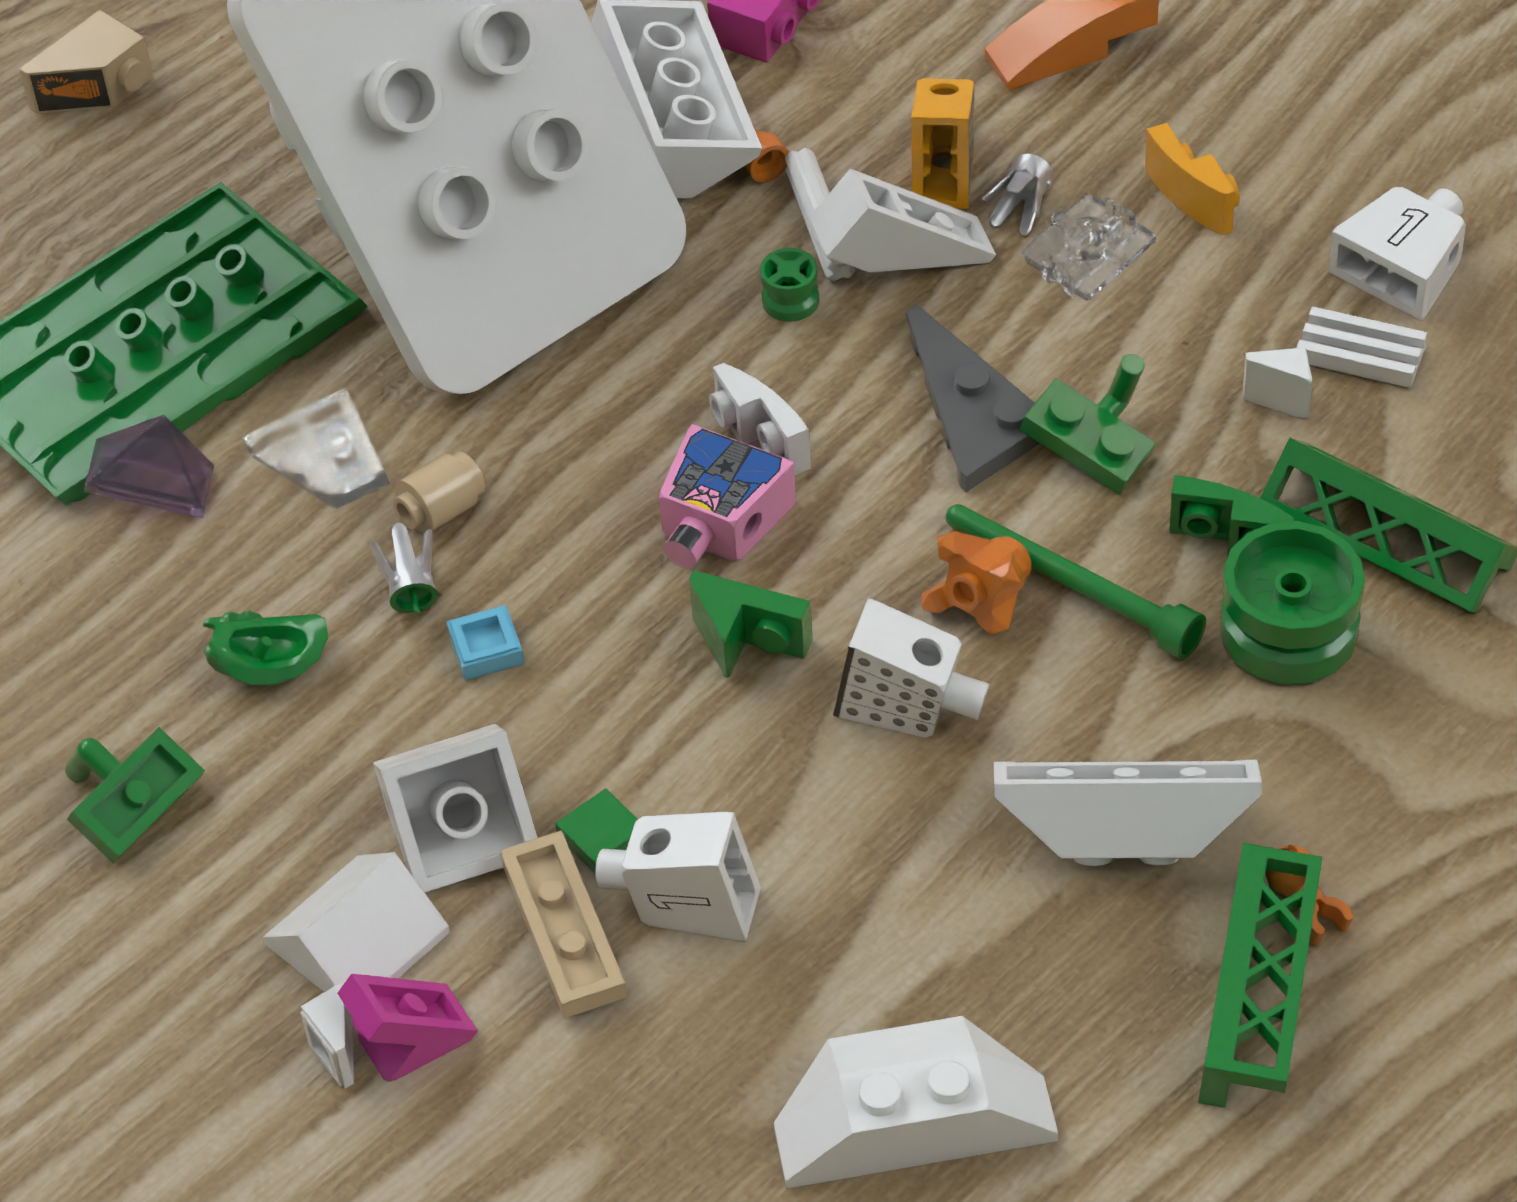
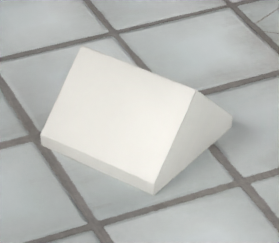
[263,852,450,992]

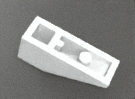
[809,169,996,272]

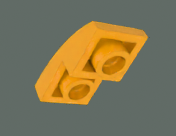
[1145,123,1240,235]

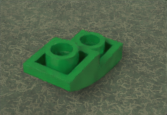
[1169,475,1294,555]

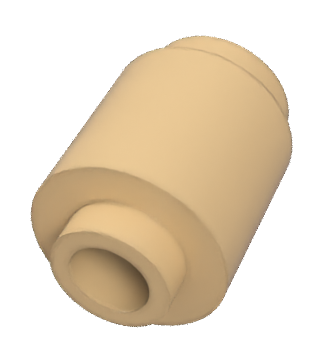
[393,452,485,534]

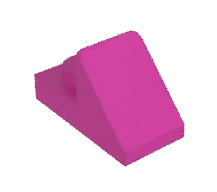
[337,974,478,1082]

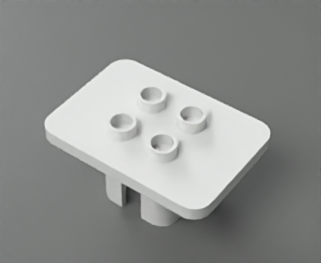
[227,0,686,394]

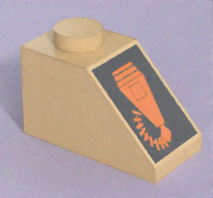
[19,10,154,114]

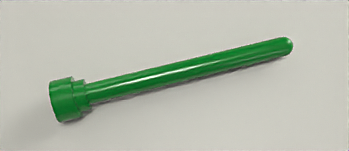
[945,504,1206,660]

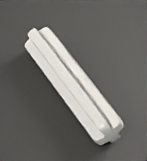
[785,148,855,281]

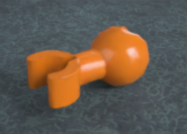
[1265,844,1353,946]

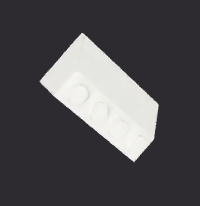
[591,0,762,198]

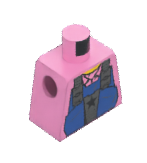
[659,424,796,568]

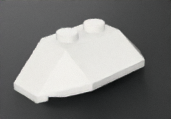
[994,760,1262,866]
[774,1016,1058,1189]

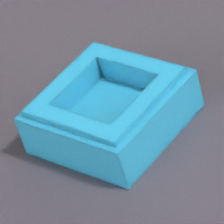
[446,605,525,680]

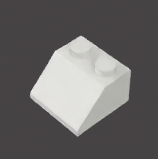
[373,724,538,893]

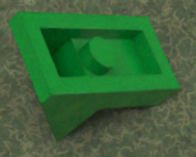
[689,570,813,678]

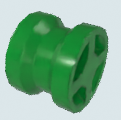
[760,248,819,322]

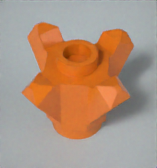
[921,531,1031,635]

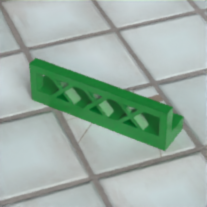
[1260,437,1517,613]
[1198,843,1323,1108]

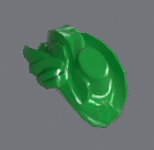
[203,611,328,685]

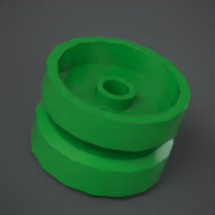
[1220,521,1365,685]

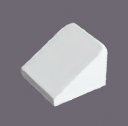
[1243,348,1312,418]
[300,983,354,1089]

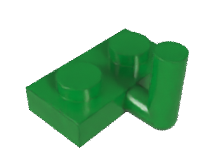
[1019,354,1156,495]
[65,727,205,864]

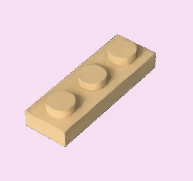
[500,830,627,1019]

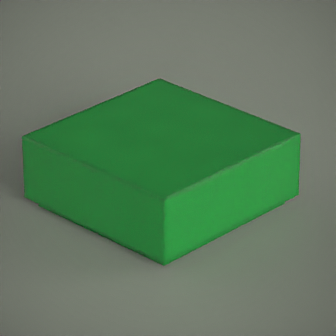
[555,788,638,874]

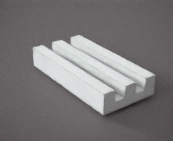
[1296,306,1428,388]

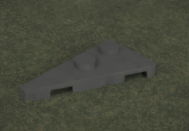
[906,304,1040,492]

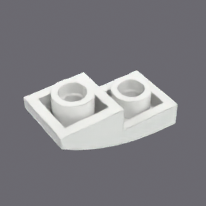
[709,363,811,475]

